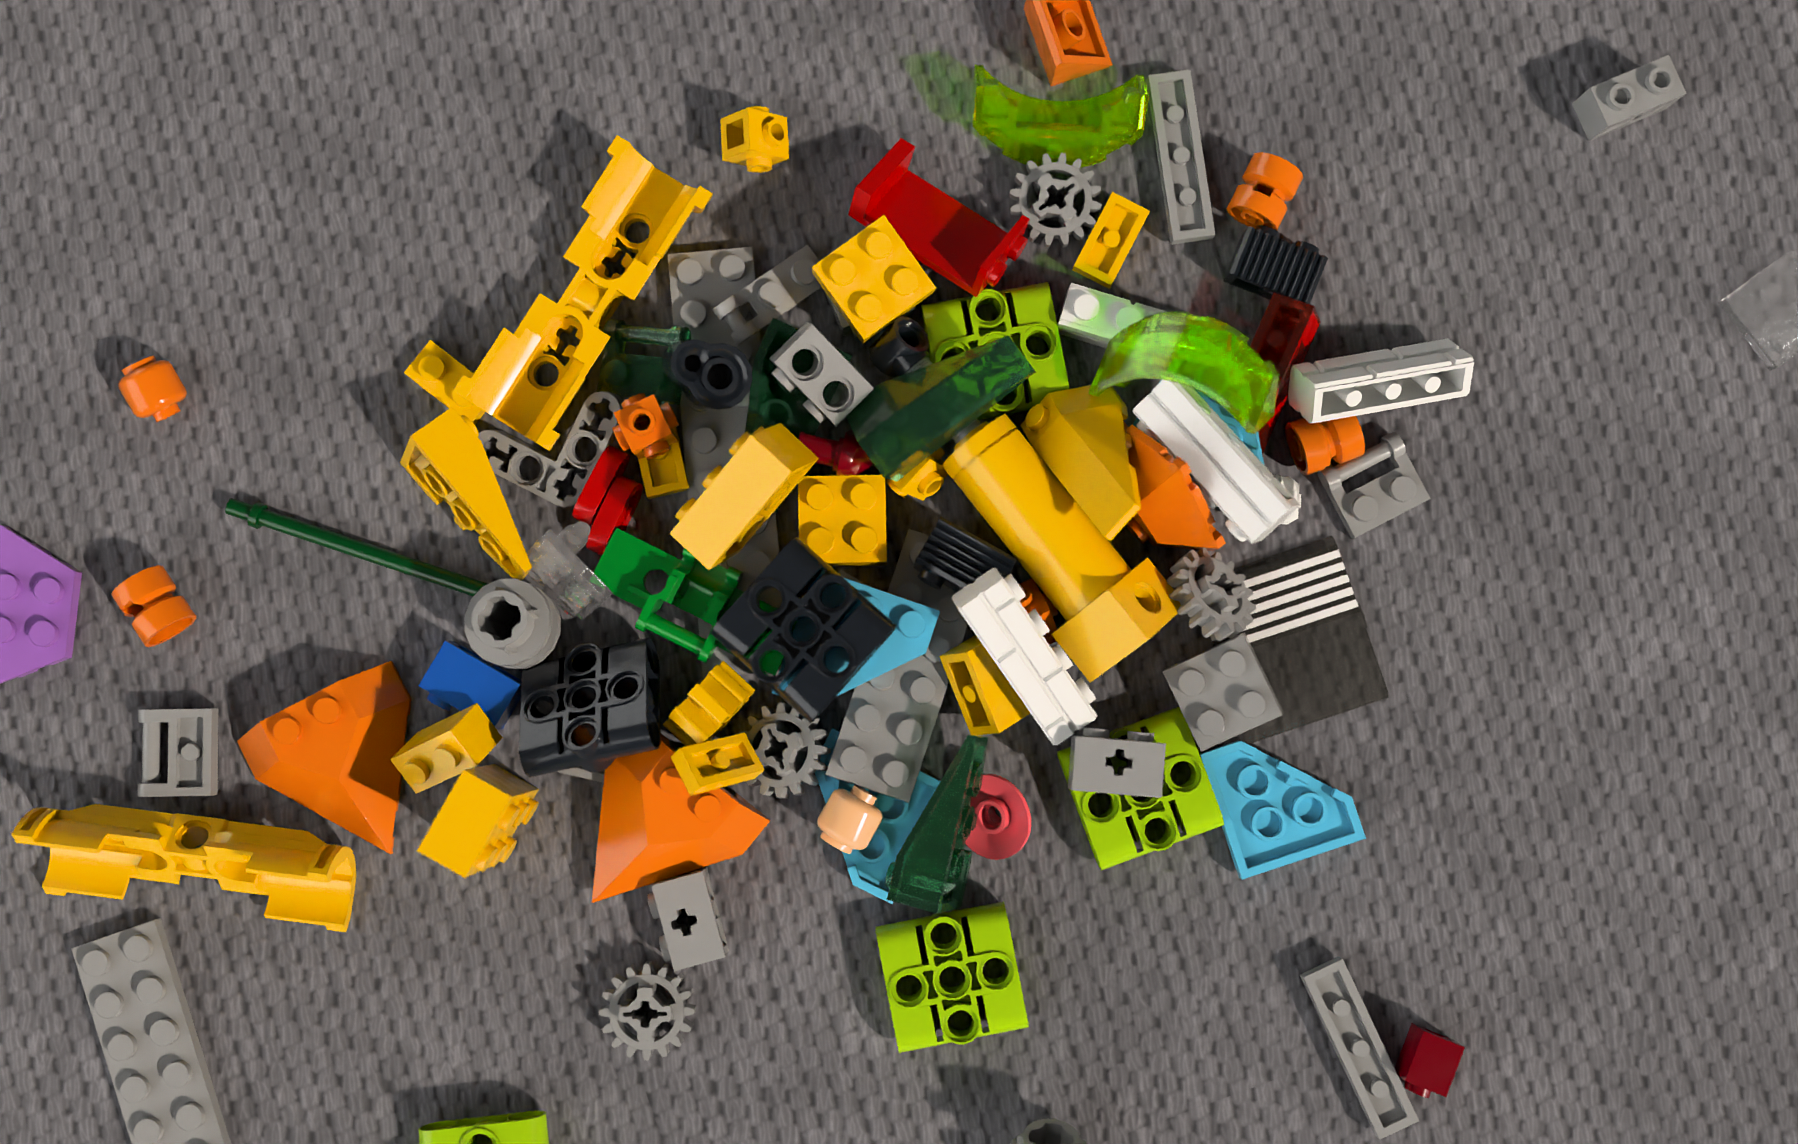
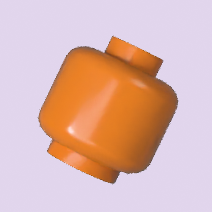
[118,355,187,422]

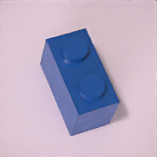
[418,641,522,730]

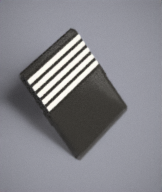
[1209,536,1389,744]

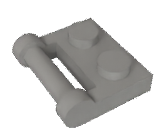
[1317,431,1431,539]
[137,708,218,797]

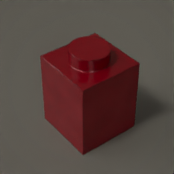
[1395,1023,1465,1098]

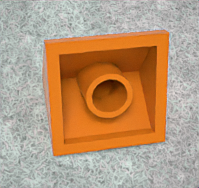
[1024,0,1113,86]

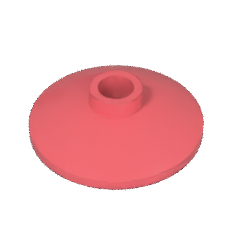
[952,774,1031,860]

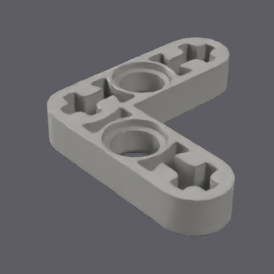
[478,391,623,507]

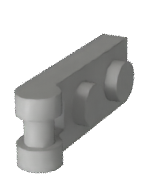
[713,244,822,345]

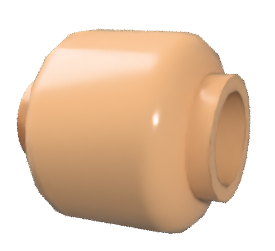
[817,785,883,854]

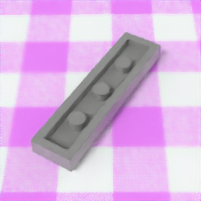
[1146,69,1215,245]
[1300,956,1419,1140]

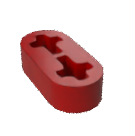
[572,445,630,527]
[586,475,643,556]

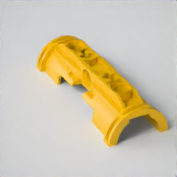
[453,135,713,451]
[11,804,356,932]

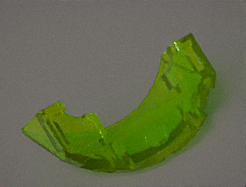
[972,65,1149,168]
[1089,311,1279,434]

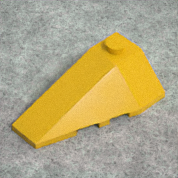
[1020,382,1141,541]
[400,407,532,581]

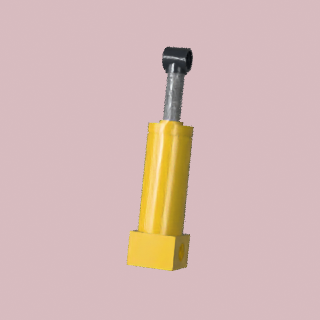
[869,316,1181,683]

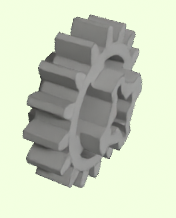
[1009,153,1102,248]
[1167,548,1256,641]
[739,703,831,799]
[599,961,697,1061]

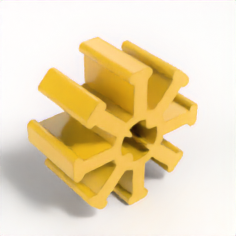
[663,660,756,746]

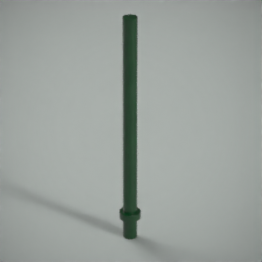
[225,498,488,597]

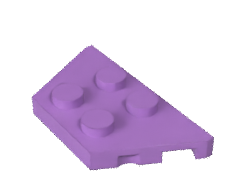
[0,525,82,684]

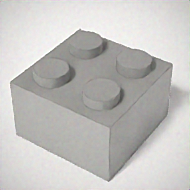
[1163,632,1283,751]

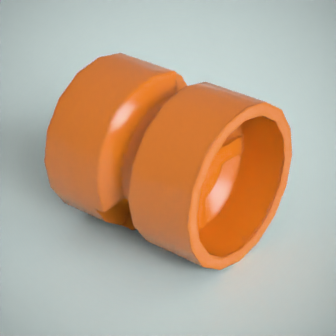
[1226,152,1303,231]
[1285,416,1365,476]
[111,565,197,647]

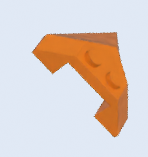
[1123,421,1226,551]
[237,661,411,854]
[592,733,770,903]

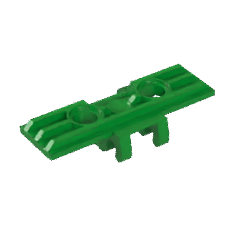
[589,528,797,676]

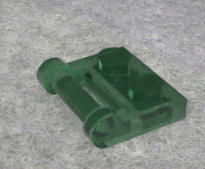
[597,319,691,405]

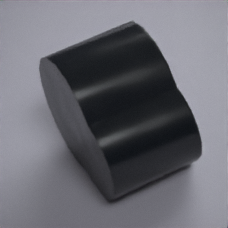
[662,339,753,410]

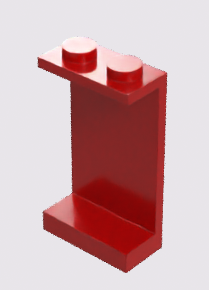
[848,138,1030,298]

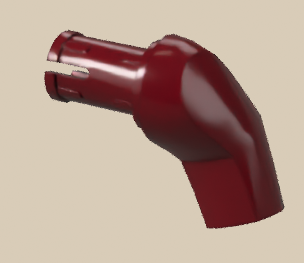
[799,427,888,476]

